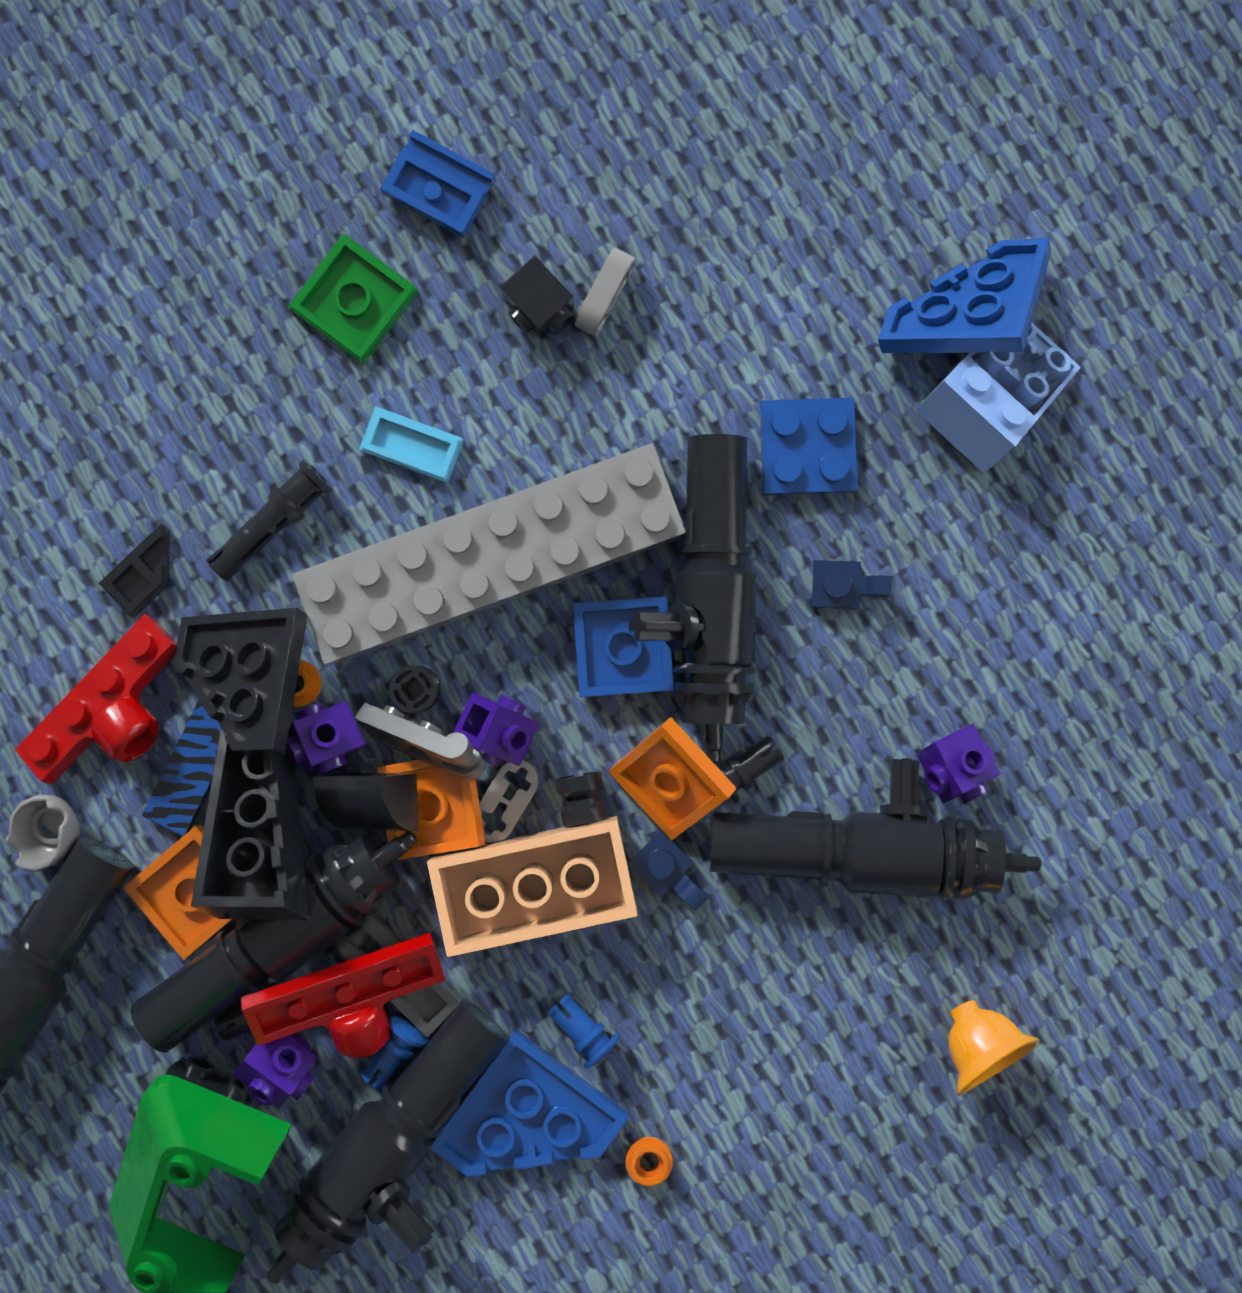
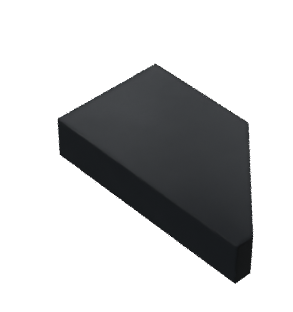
[99,523,170,618]

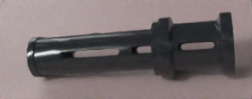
[206,459,334,581]

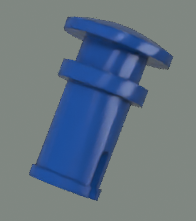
[547,992,620,1070]
[361,1013,430,1091]

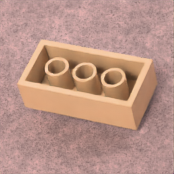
[427,815,638,957]

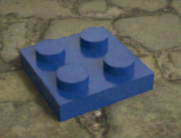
[759,397,858,496]
[573,596,674,697]

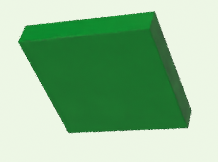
[288,233,419,365]

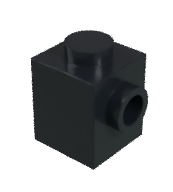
[500,255,575,338]

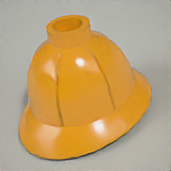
[948,1000,1039,1096]

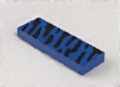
[142,700,221,836]

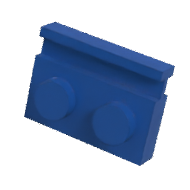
[380,129,496,238]

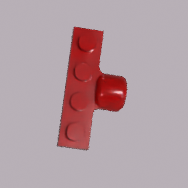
[15,614,177,784]
[241,933,446,1059]

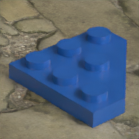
[878,238,1051,353]
[429,1028,629,1177]

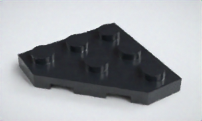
[173,608,308,756]

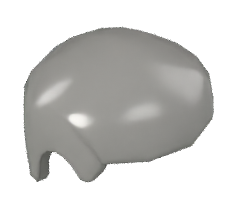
[6,794,81,872]

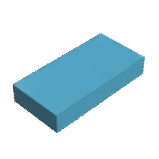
[359,406,464,484]

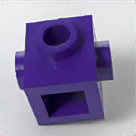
[453,692,540,767]
[286,701,365,775]
[916,723,1001,805]
[233,1034,318,1109]

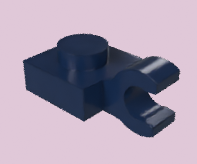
[811,560,895,609]
[628,829,709,911]

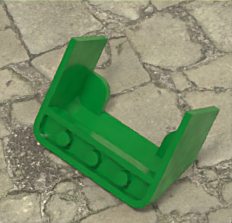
[109,1075,292,1293]

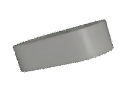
[575,247,636,337]
[479,760,540,843]

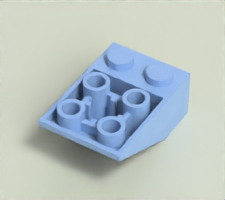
[915,322,1081,473]

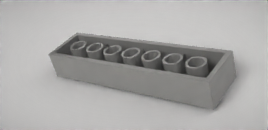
[292,443,686,665]

